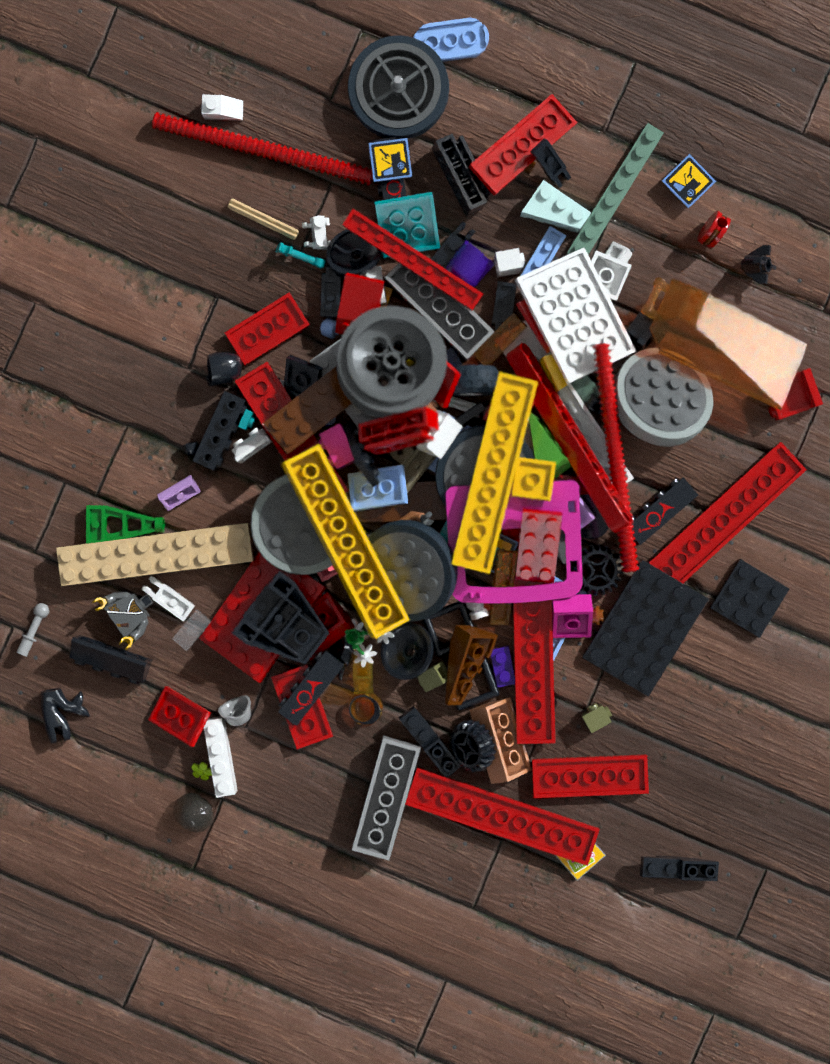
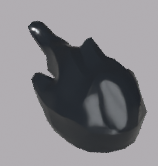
[330,638,354,681]

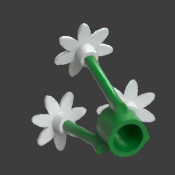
[343,619,394,668]

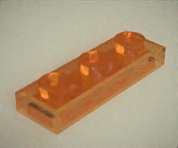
[473,313,527,366]

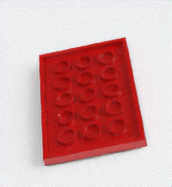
[199,552,326,683]

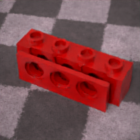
[358,406,439,455]

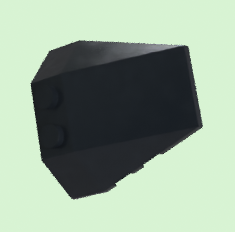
[231,571,329,664]

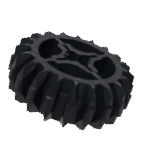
[571,544,623,596]
[449,720,497,772]

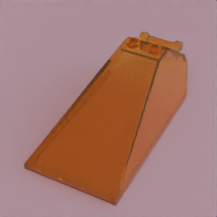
[641,277,808,410]

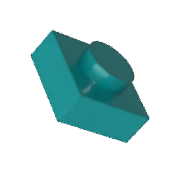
[238,409,256,431]

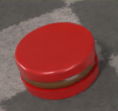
[697,211,731,249]

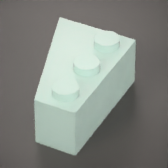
[520,180,591,233]

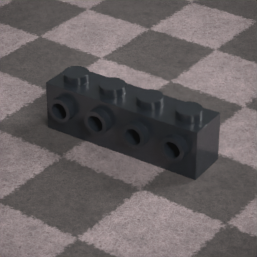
[193,391,249,471]

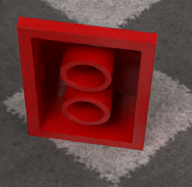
[335,273,384,335]

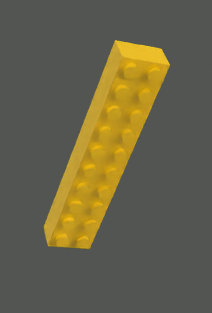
[281,445,409,639]

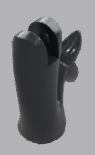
[40,688,90,744]

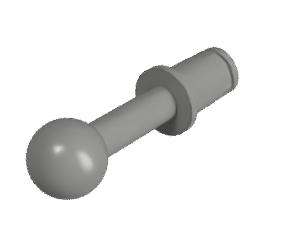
[16,603,49,657]

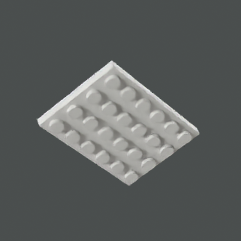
[515,248,636,384]

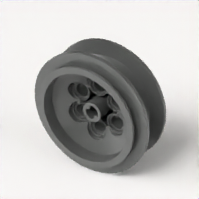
[336,306,447,418]

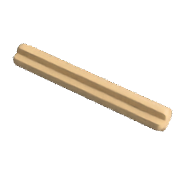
[228,199,299,240]

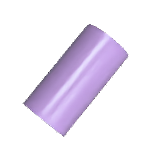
[157,475,201,511]

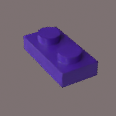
[491,646,515,688]

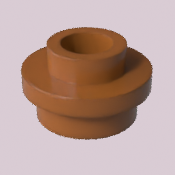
[592,606,604,625]

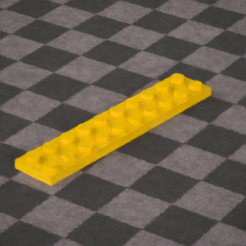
[452,372,538,574]

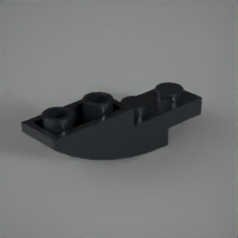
[398,705,460,778]
[640,855,719,881]

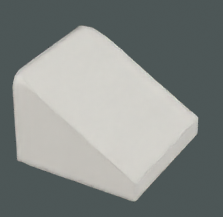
[605,241,632,263]

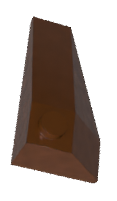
[445,625,498,705]

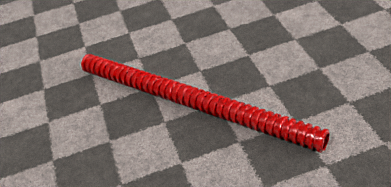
[152,112,373,186]
[592,343,639,572]

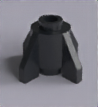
[741,245,776,284]

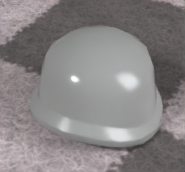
[218,695,251,726]

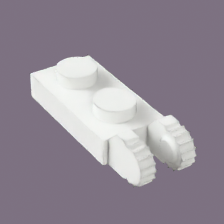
[142,576,195,622]

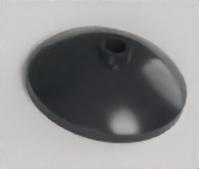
[326,229,383,276]
[381,622,433,680]

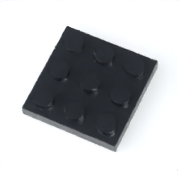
[709,559,789,638]

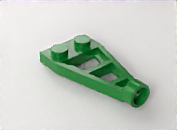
[86,505,165,544]

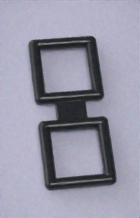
[423,601,499,711]

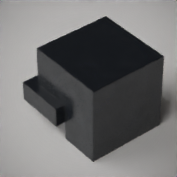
[626,306,670,352]

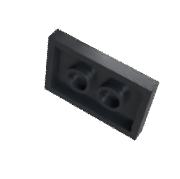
[343,422,380,487]

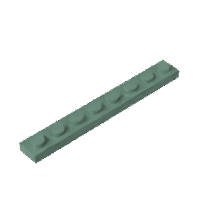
[567,123,664,255]

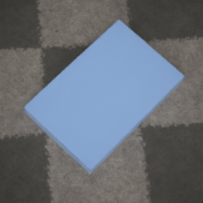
[348,465,408,512]

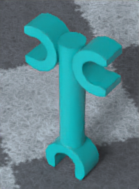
[275,242,326,269]

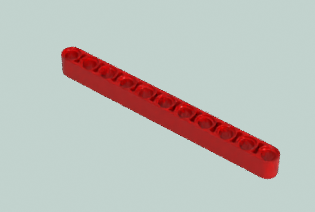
[506,343,633,533]

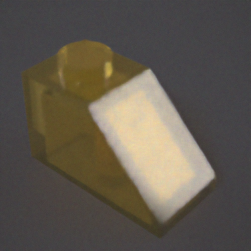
[353,650,373,694]

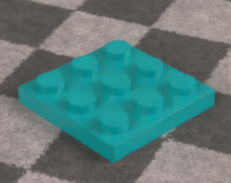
[375,192,440,258]

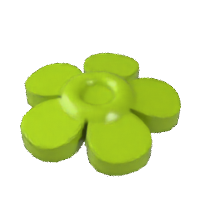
[191,762,212,780]

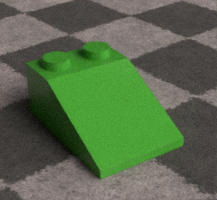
[529,413,572,478]

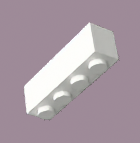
[204,716,238,798]

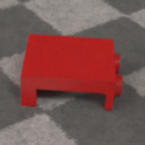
[762,368,823,421]

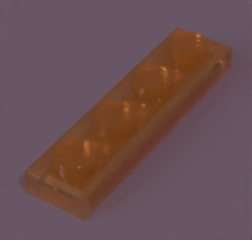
[489,550,518,625]

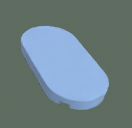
[413,18,489,62]

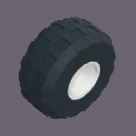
[453,365,499,397]

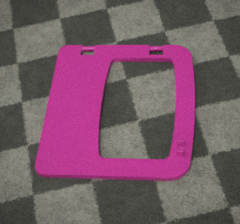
[446,480,583,603]

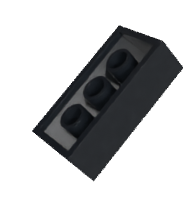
[69,635,153,685]

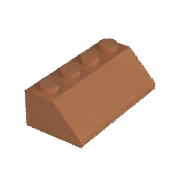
[469,697,532,784]

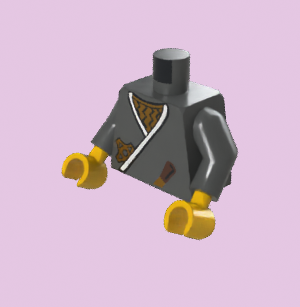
[92,592,154,650]

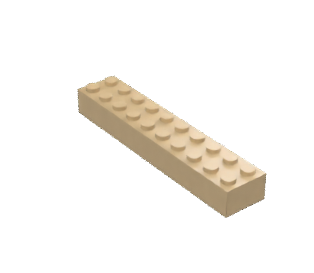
[56,523,255,586]

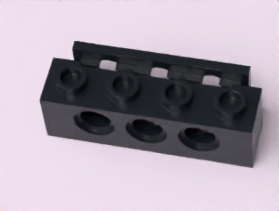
[431,133,492,216]

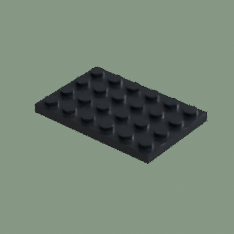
[582,559,709,697]

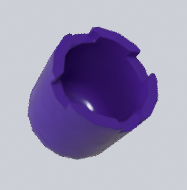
[446,240,495,287]

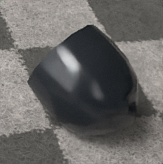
[207,352,243,387]

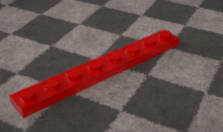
[342,209,483,311]

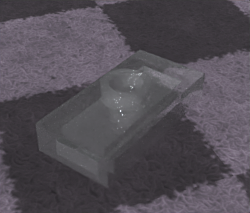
[172,609,211,651]

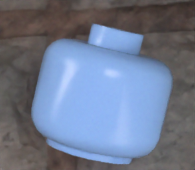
[320,318,339,339]

